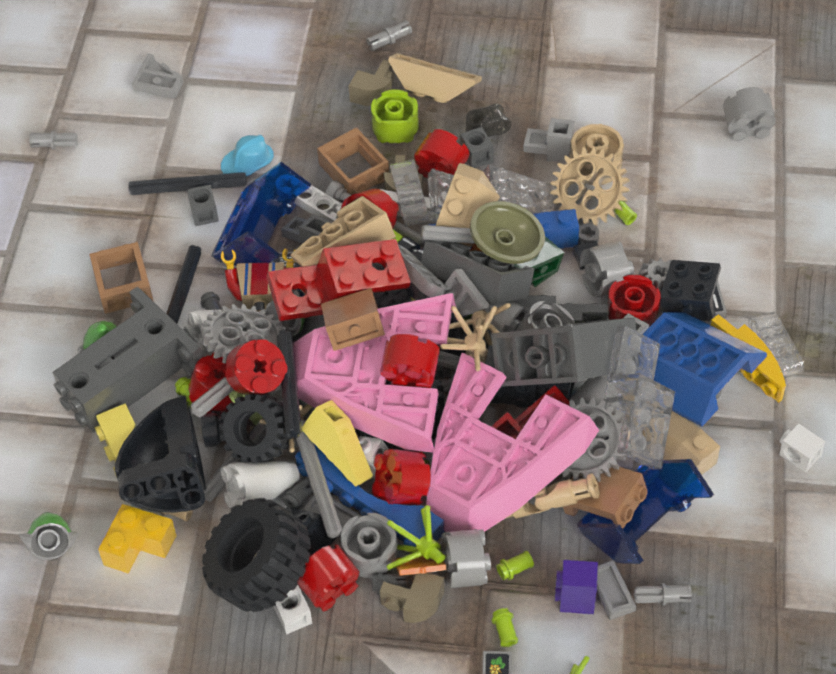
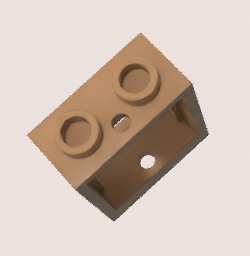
[317,127,389,195]
[89,242,154,314]

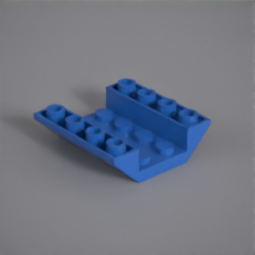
[620,312,767,427]

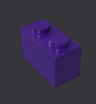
[555,560,598,614]

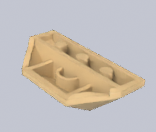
[388,53,482,103]
[435,163,500,247]

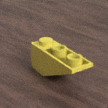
[302,400,373,487]
[94,404,136,480]

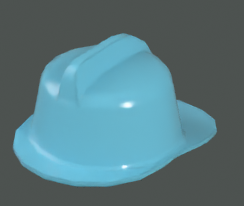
[221,135,274,176]

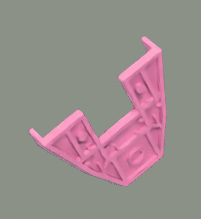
[293,293,456,452]
[426,352,599,532]

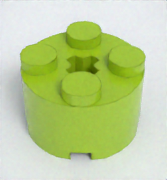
[371,90,419,143]

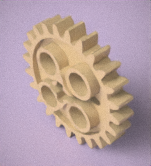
[550,147,630,226]

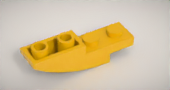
[711,314,786,403]

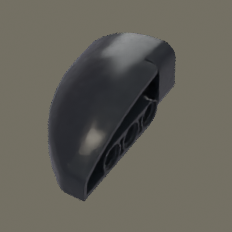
[115,395,207,513]

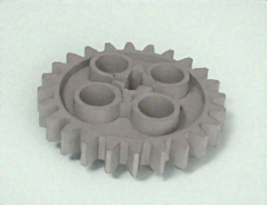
[201,304,286,369]
[559,397,630,482]

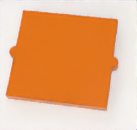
[395,556,446,576]

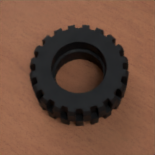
[202,498,311,612]

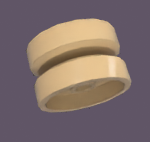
[570,124,624,185]

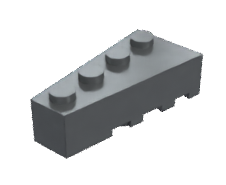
[421,240,534,306]

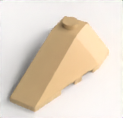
[291,196,396,267]
[627,395,720,493]

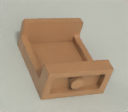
[321,288,385,351]
[563,467,647,531]

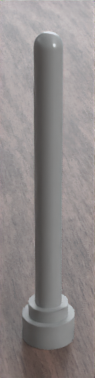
[326,180,425,245]

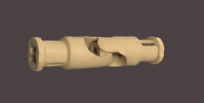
[497,474,599,524]

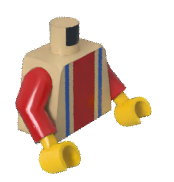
[221,248,295,312]

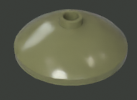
[470,201,545,264]

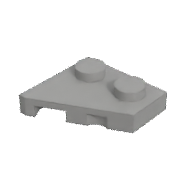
[132,53,184,99]
[443,269,489,317]

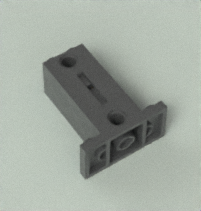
[52,286,203,433]
[491,317,640,387]

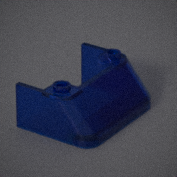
[211,161,312,266]
[577,459,714,564]

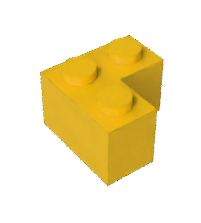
[98,504,177,574]

